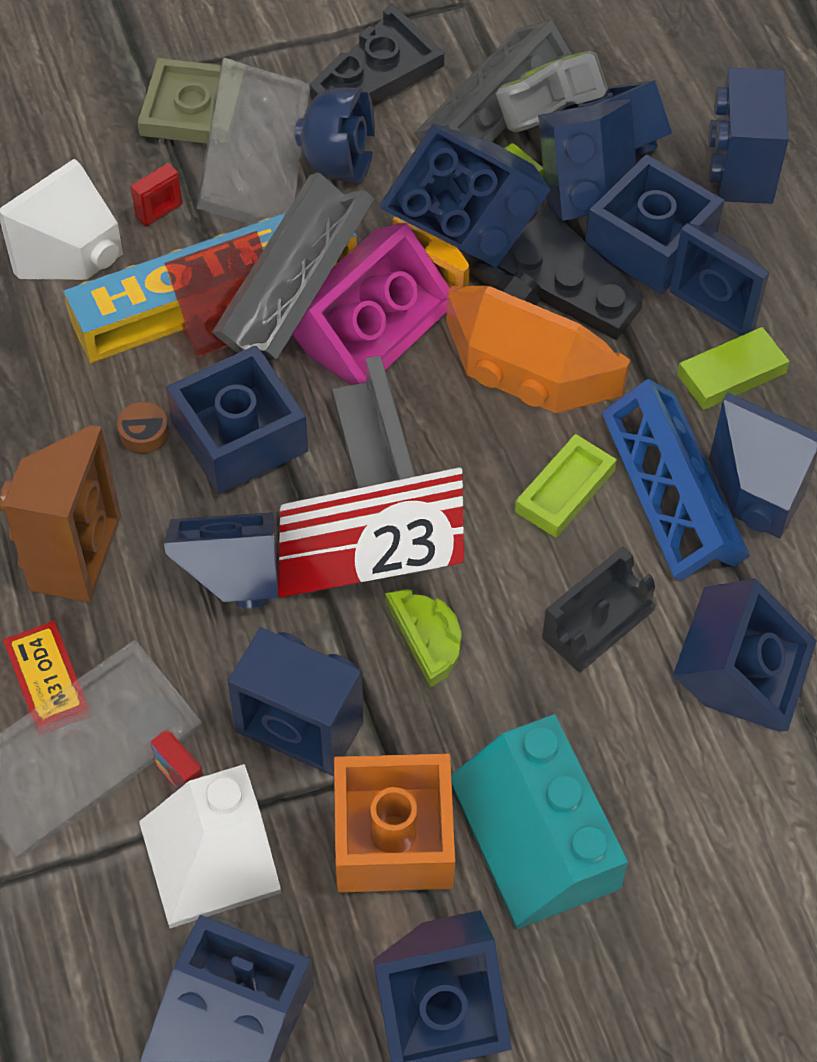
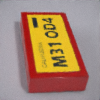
[3,621,92,737]

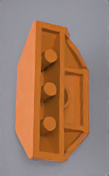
[446,286,631,413]

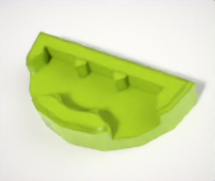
[385,589,462,688]

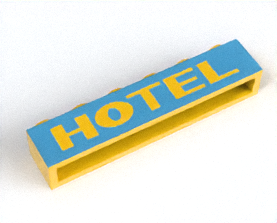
[63,213,357,363]

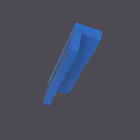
[602,379,750,581]

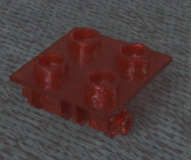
[164,231,263,357]

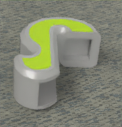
[496,51,608,132]

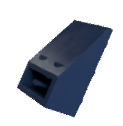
[379,123,551,268]
[140,915,314,1062]

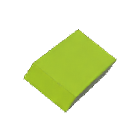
[677,327,790,410]
[515,434,617,539]

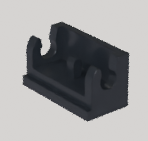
[542,546,656,673]

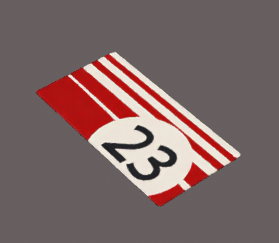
[278,468,464,598]

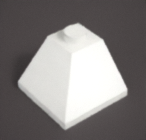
[0,159,123,280]
[139,764,281,928]

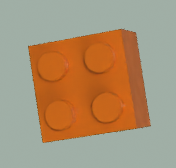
[334,754,455,892]

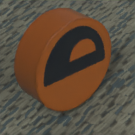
[117,402,169,453]

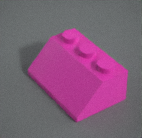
[293,222,450,385]

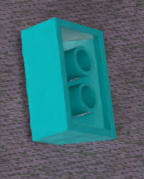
[451,714,628,930]

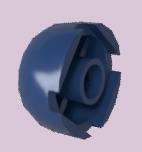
[295,87,375,181]

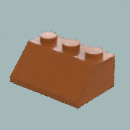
[0,425,121,603]

